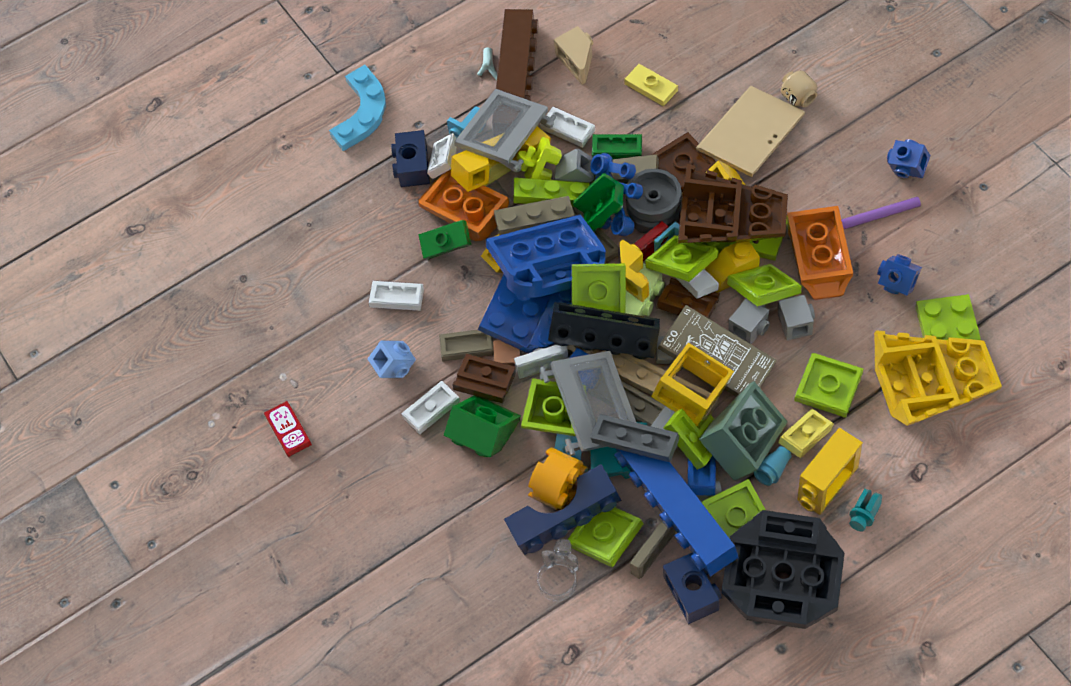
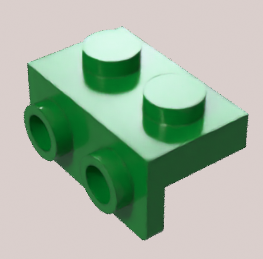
[573,173,624,232]

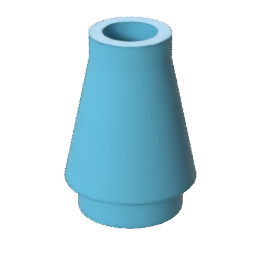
[754,446,792,486]

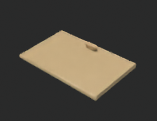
[696,86,805,177]

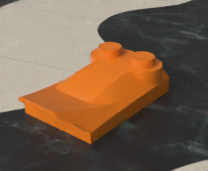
[418,169,509,241]
[787,206,853,300]

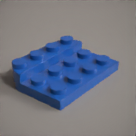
[486,214,606,301]
[478,274,572,353]

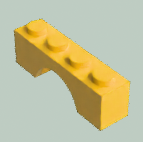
[451,126,551,192]

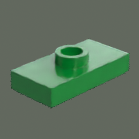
[592,134,642,160]
[418,220,471,260]

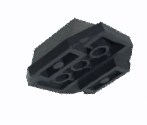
[722,510,845,629]

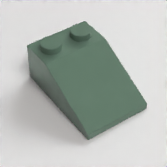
[699,381,788,481]

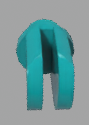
[849,489,882,532]

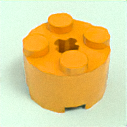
[528,447,588,511]

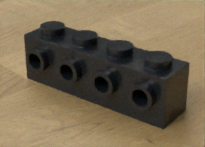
[548,302,660,359]

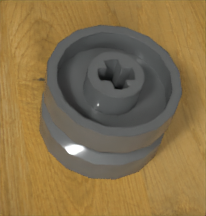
[626,169,682,234]

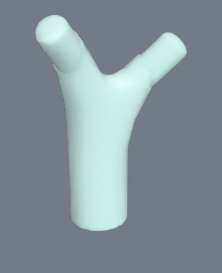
[477,47,498,81]

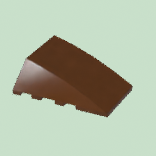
[678,164,788,243]

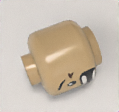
[781,70,817,107]

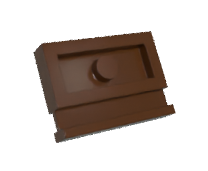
[657,278,720,319]
[452,354,516,404]

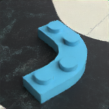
[329,65,386,151]

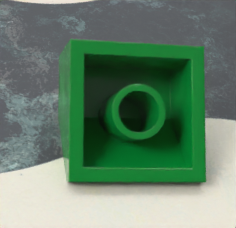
[443,396,521,457]

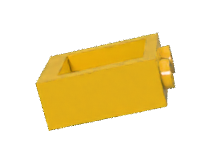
[651,342,734,426]
[797,427,863,515]

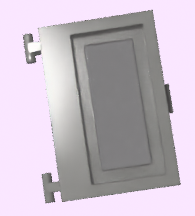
[454,89,556,172]
[539,351,636,456]

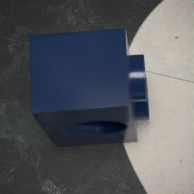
[391,130,430,188]
[663,553,722,625]

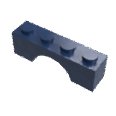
[504,464,622,555]

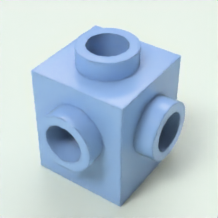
[368,340,416,378]

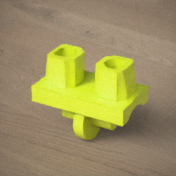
[517,137,562,180]

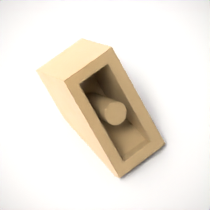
[554,26,593,85]

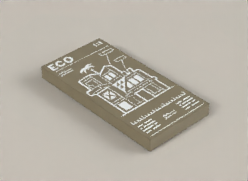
[658,305,777,397]

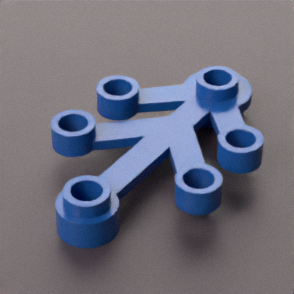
[590,153,643,237]

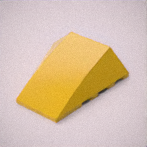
[874,330,1002,426]

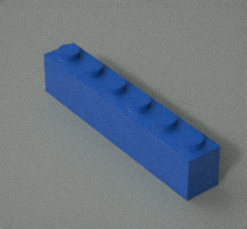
[613,449,739,577]

